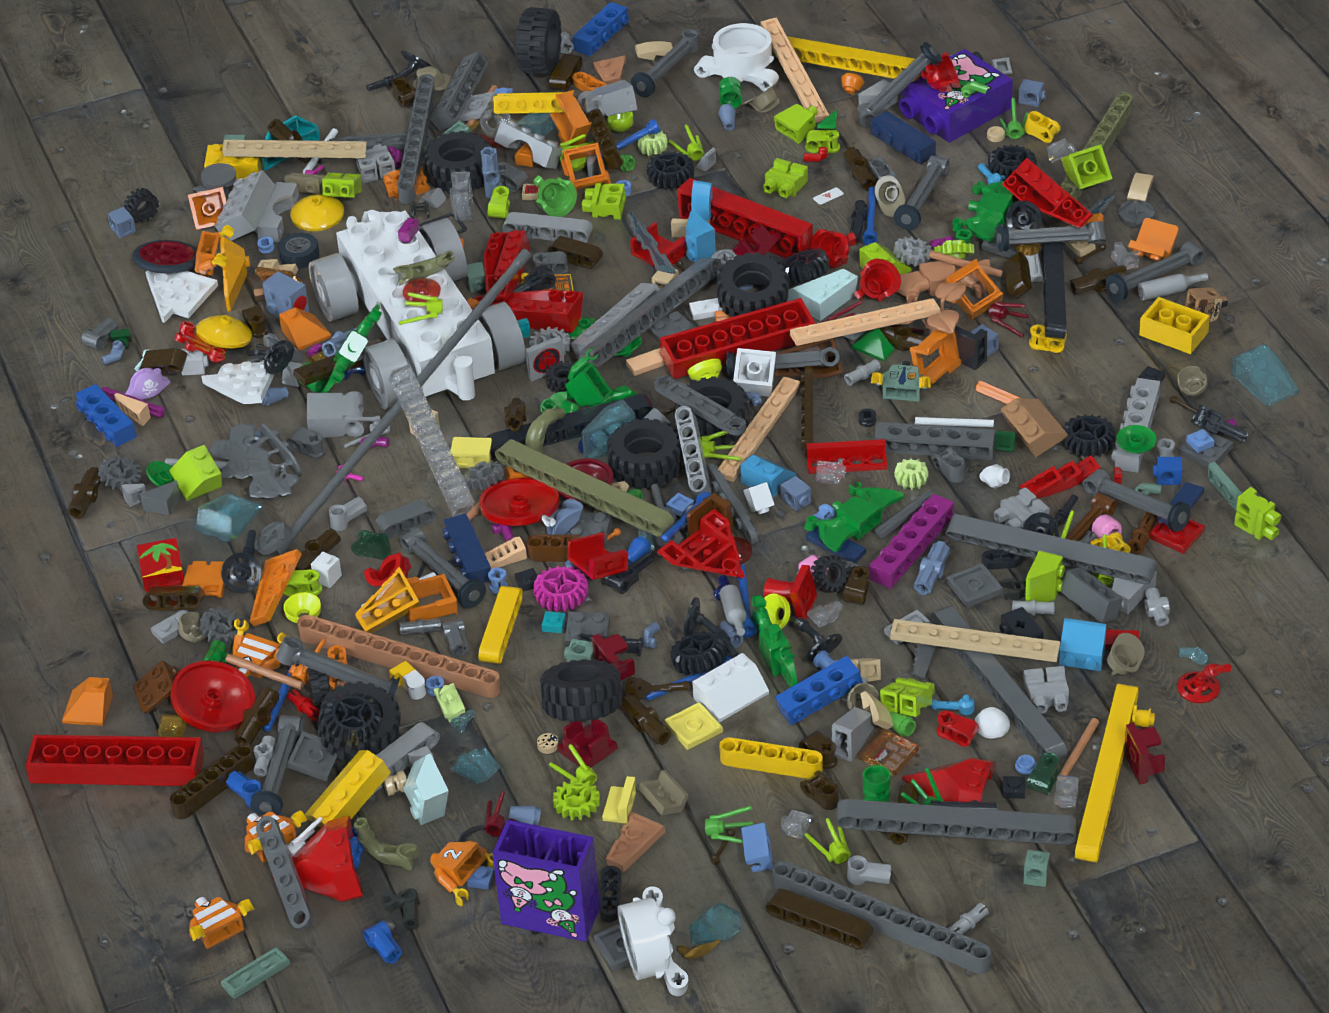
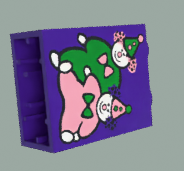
[899,49,1013,143]
[493,820,600,942]

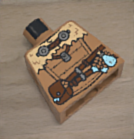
[1185,288,1228,323]

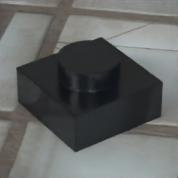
[1139,366,1165,383]
[514,568,537,592]
[1003,776,1025,799]

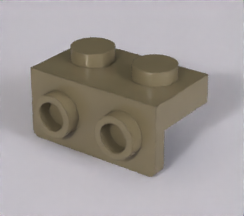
[284,172,325,194]
[638,770,688,815]

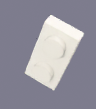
[689,298,722,320]

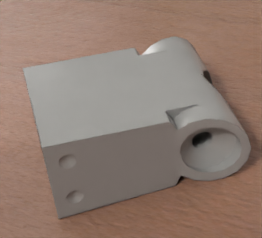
[577,80,638,116]
[307,391,364,438]

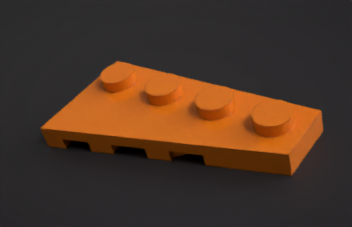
[249,549,302,626]

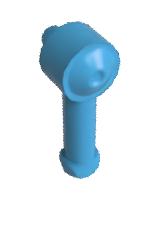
[978,163,1005,184]
[930,695,975,715]

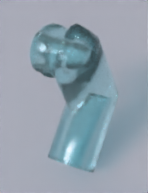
[1179,647,1208,665]

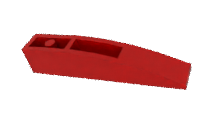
[1002,158,1093,229]
[483,230,531,300]
[475,289,583,332]

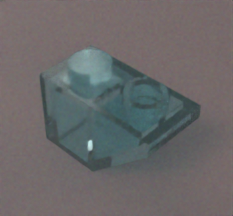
[518,113,555,136]
[452,747,501,784]
[690,902,742,944]

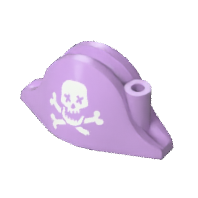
[125,368,171,400]

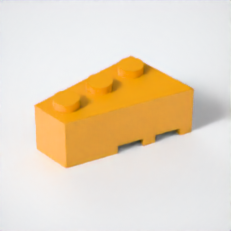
[355,567,420,634]

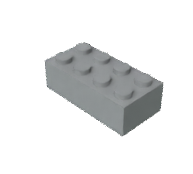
[215,170,276,241]

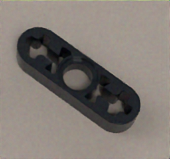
[599,866,622,922]

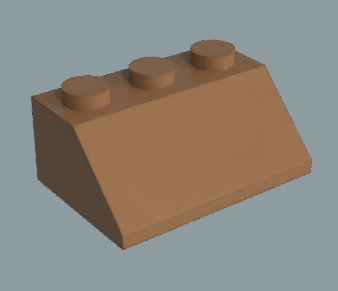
[1001,398,1068,458]

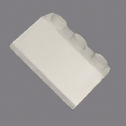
[692,653,769,722]

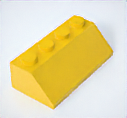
[304,750,391,828]

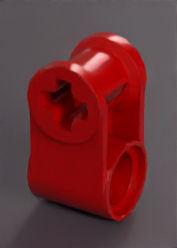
[936,711,979,747]

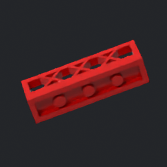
[807,439,887,474]

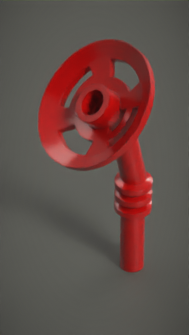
[1177,663,1232,703]

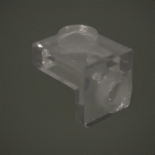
[1047,138,1077,163]
[1111,242,1139,270]
[815,458,846,484]
[807,600,843,628]
[1054,775,1079,808]

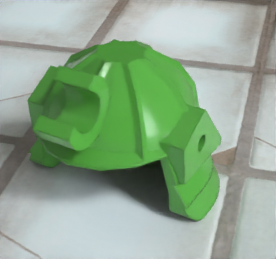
[534,175,577,217]

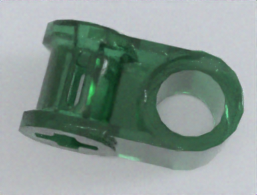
[351,530,392,560]
[1027,753,1059,795]

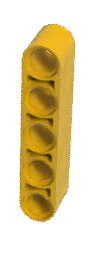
[479,586,523,664]
[719,738,823,779]

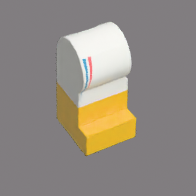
[389,661,426,700]

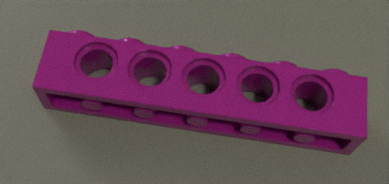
[869,494,954,589]

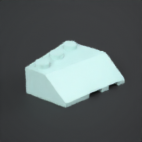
[787,269,858,321]
[403,754,448,825]

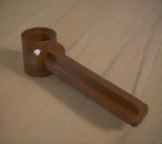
[1065,492,1118,541]

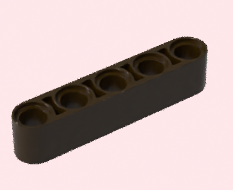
[586,109,624,170]
[170,743,256,820]
[765,888,874,950]

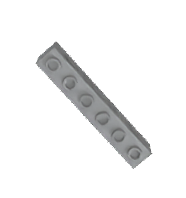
[571,283,659,359]
[1112,378,1160,473]

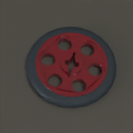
[132,240,197,274]

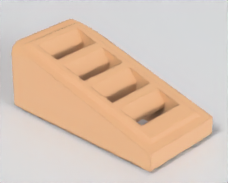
[114,393,151,426]
[485,536,527,569]

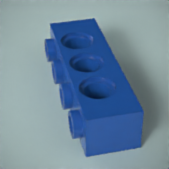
[572,2,629,56]
[76,384,136,447]
[775,656,863,725]

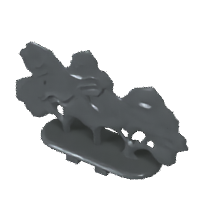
[210,422,302,498]

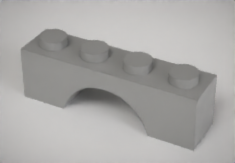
[494,120,563,169]
[255,182,299,242]

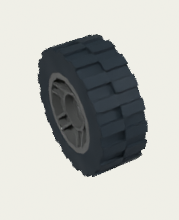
[278,232,320,269]

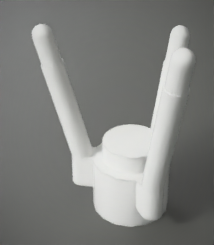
[287,817,322,857]

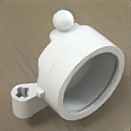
[694,23,779,91]
[618,886,688,996]

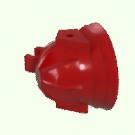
[921,52,961,92]
[810,229,857,268]
[854,258,901,302]
[364,552,412,587]

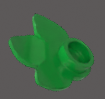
[540,392,579,414]

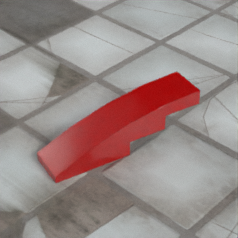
[1020,455,1101,499]

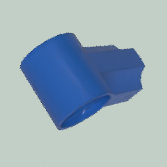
[226,771,262,808]
[363,921,402,964]

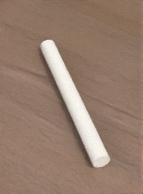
[303,128,338,174]
[915,417,994,428]

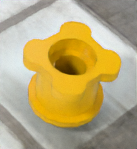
[1132,705,1155,727]

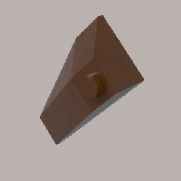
[774,338,844,378]

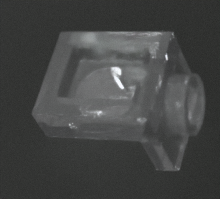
[781,809,812,839]

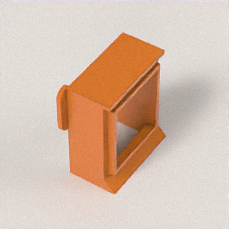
[550,90,592,146]
[561,143,611,192]
[945,259,1003,320]
[910,329,961,384]
[405,574,458,622]

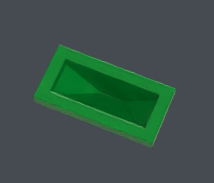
[818,110,838,131]
[852,328,894,362]

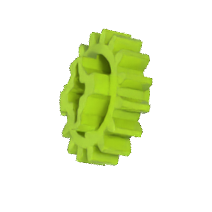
[934,240,974,259]
[553,779,600,820]

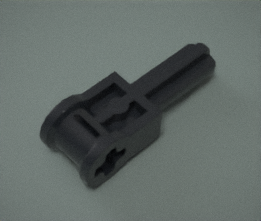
[512,265,556,293]
[1190,404,1248,443]
[604,552,654,594]

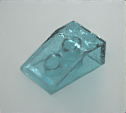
[1232,344,1299,407]
[582,399,635,459]
[195,493,262,542]

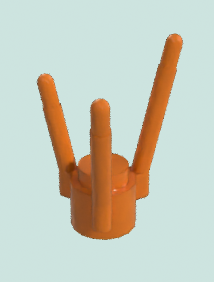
[288,638,326,686]

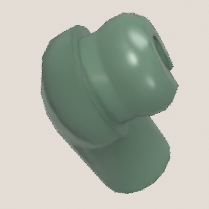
[1134,483,1162,495]

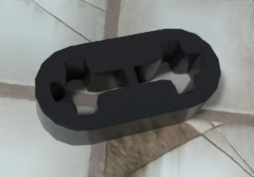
[982,549,1020,569]

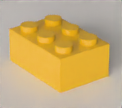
[204,144,262,180]
[1140,297,1210,354]

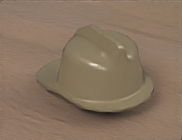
[413,66,452,91]
[740,84,780,112]
[875,175,906,217]
[1107,633,1145,675]

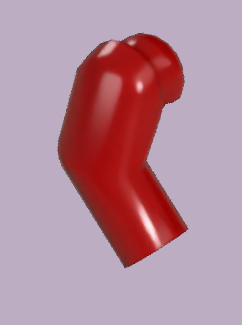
[804,147,829,163]

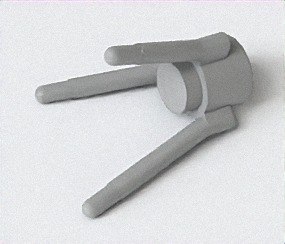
[344,415,390,448]

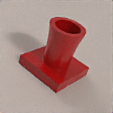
[764,565,817,620]

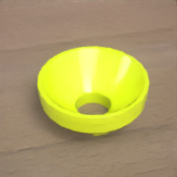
[688,359,722,381]
[284,592,321,623]
[764,594,791,629]

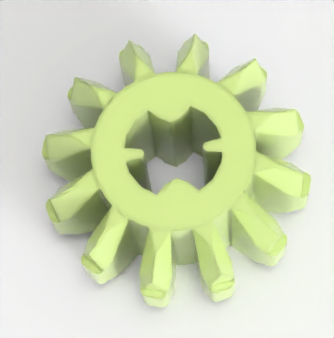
[637,131,667,157]
[894,458,928,490]

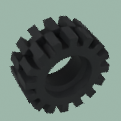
[124,188,159,223]
[546,361,575,393]
[811,555,850,592]
[308,668,330,705]

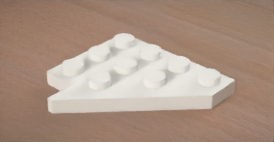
[145,271,218,323]
[201,360,277,404]

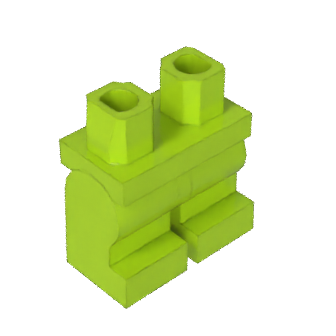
[764,158,808,198]
[322,172,362,198]
[582,183,626,219]
[1234,487,1281,540]
[880,677,935,717]

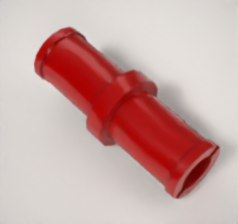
[287,689,320,721]

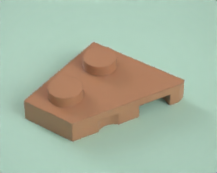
[593,55,626,85]

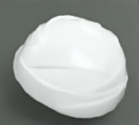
[975,707,1010,739]

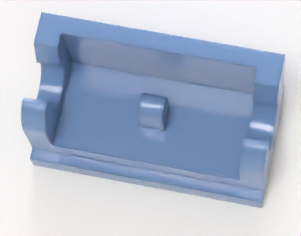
[741,822,774,872]

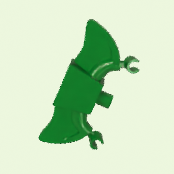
[952,181,1014,242]
[321,302,382,393]
[804,482,904,552]
[752,595,798,688]

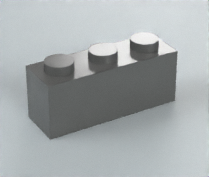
[1061,567,1123,623]

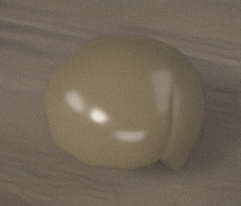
[1177,366,1208,397]
[178,612,207,643]
[847,682,880,712]

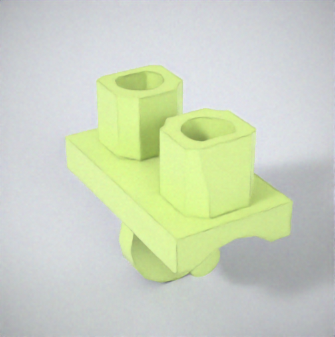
[434,683,465,722]

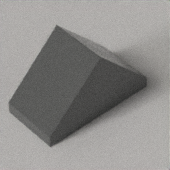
[140,480,181,515]

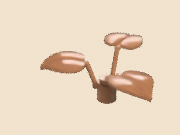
[899,282,966,334]

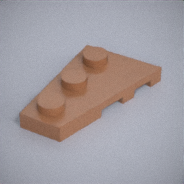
[606,812,666,872]

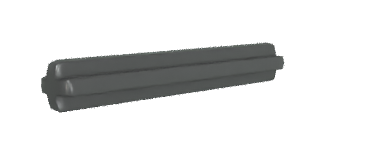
[875,490,934,539]

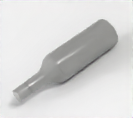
[1138,273,1208,301]
[720,585,747,636]

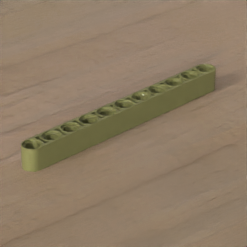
[1060,92,1133,200]
[495,439,674,537]

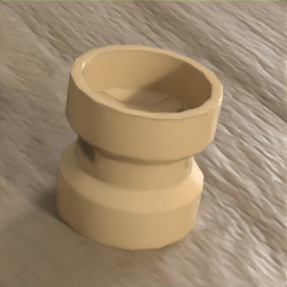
[383,770,407,796]

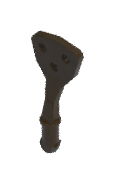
[626,677,691,701]

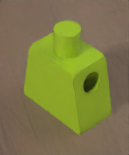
[774,104,818,144]

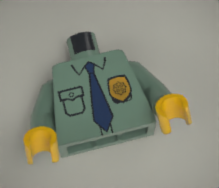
[871,361,931,401]

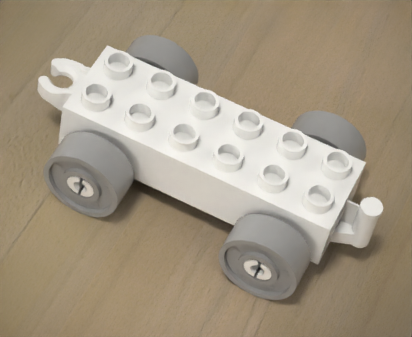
[309,210,526,410]

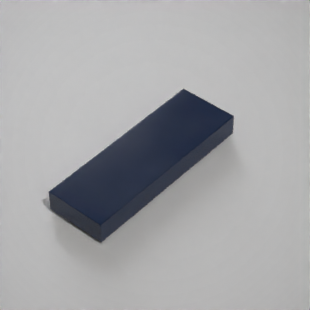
[1160,482,1204,525]
[806,526,866,563]

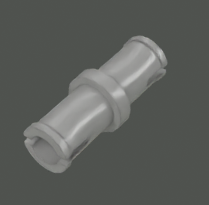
[844,359,881,386]
[1012,599,1055,616]
[948,903,989,934]

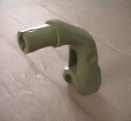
[393,251,455,286]
[525,407,565,454]
[354,817,420,870]

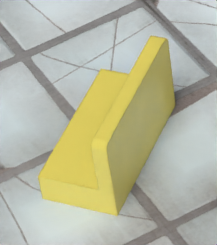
[450,437,492,468]
[602,776,636,824]

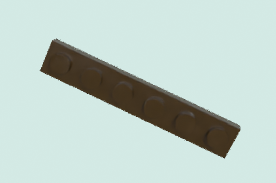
[293,338,386,386]
[801,366,813,458]

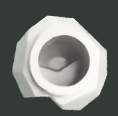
[980,464,1010,488]

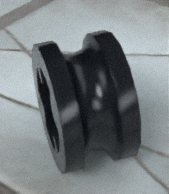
[859,408,876,427]

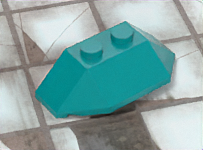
[261,115,320,171]

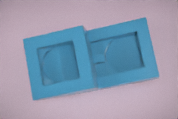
[691,180,713,221]

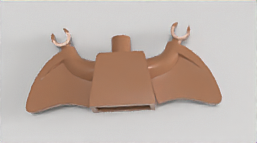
[897,259,990,303]

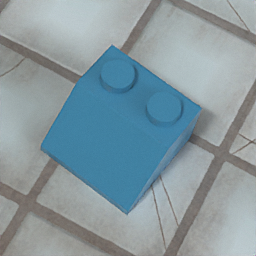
[685,210,716,263]
[740,454,796,498]
[1059,618,1107,671]

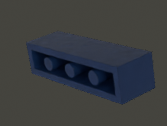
[871,111,936,165]
[441,513,491,583]

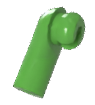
[961,81,988,98]

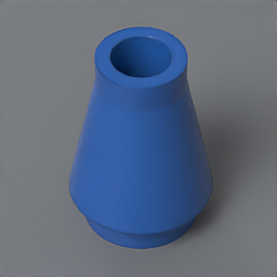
[627,536,651,565]

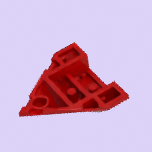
[658,509,745,578]
[902,757,996,802]
[272,816,363,902]

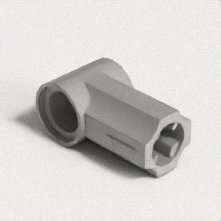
[329,496,367,531]
[847,855,892,885]

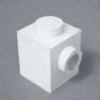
[182,349,209,375]
[743,482,774,514]
[311,552,342,588]

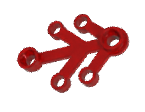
[174,321,227,363]

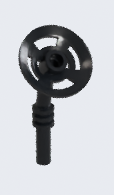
[366,50,431,91]
[1006,196,1042,229]
[247,340,294,374]
[1023,494,1078,537]
[221,530,262,593]
[683,597,739,658]
[789,613,843,662]

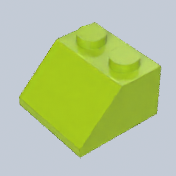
[1061,144,1113,190]
[860,242,911,274]
[169,445,222,501]
[1025,551,1065,602]

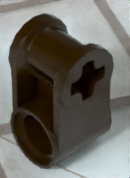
[392,77,416,108]
[242,305,268,338]
[843,566,870,605]
[799,731,838,769]
[800,771,839,810]

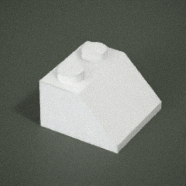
[733,348,776,397]

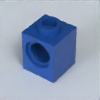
[1153,457,1182,485]

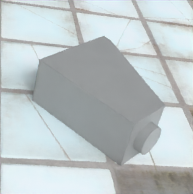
[1112,571,1157,614]
[832,707,874,762]

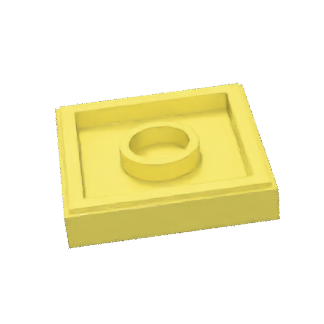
[664,702,723,750]

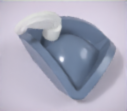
[542,499,583,535]

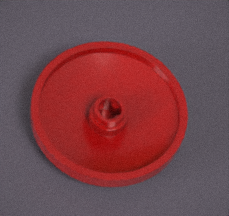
[479,477,559,526]
[170,661,255,732]

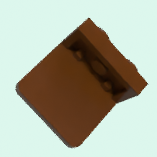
[687,493,734,537]
[133,660,180,714]

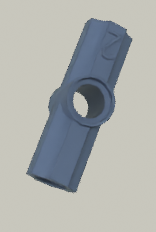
[481,147,500,199]
[322,327,358,357]
[914,541,950,595]

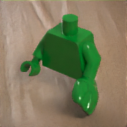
[565,347,637,407]

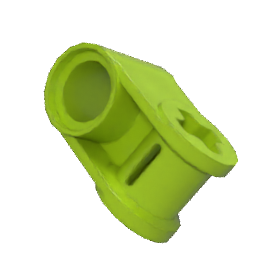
[805,129,840,153]
[488,186,510,219]
[283,569,323,597]

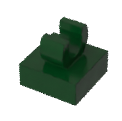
[110,329,132,349]
[994,429,1016,452]

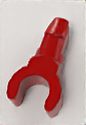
[1113,467,1122,485]

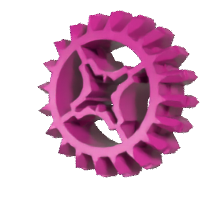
[533,565,589,612]

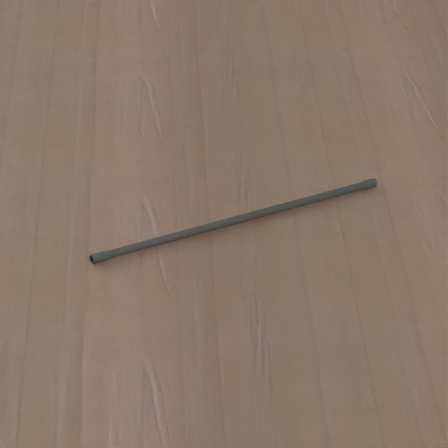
[274,249,532,556]

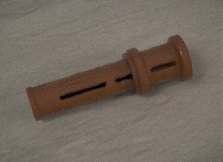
[1127,511,1157,555]

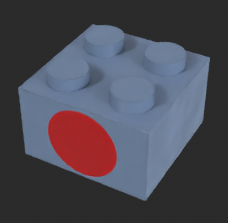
[263,271,309,317]

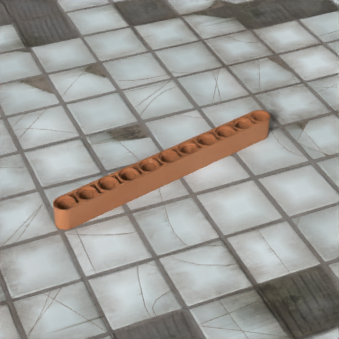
[297,615,501,698]

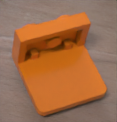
[1128,218,1179,262]

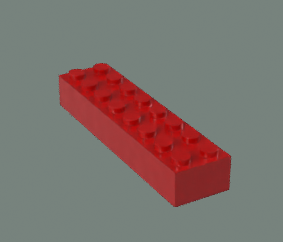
[677,178,813,259]
[660,298,816,379]
[25,735,205,786]

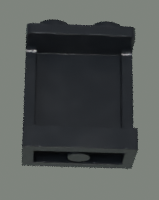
[955,326,987,370]

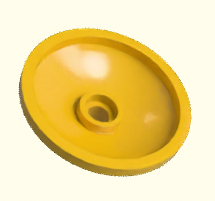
[290,194,344,231]
[196,315,252,348]

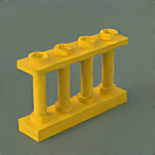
[493,92,565,114]

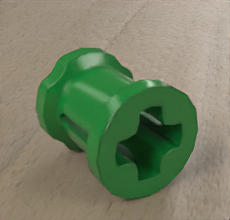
[956,229,972,244]

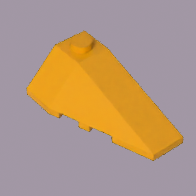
[220,237,250,312]

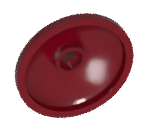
[558,458,613,502]

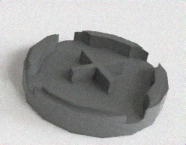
[200,163,237,190]
[1118,200,1155,228]
[254,521,290,555]

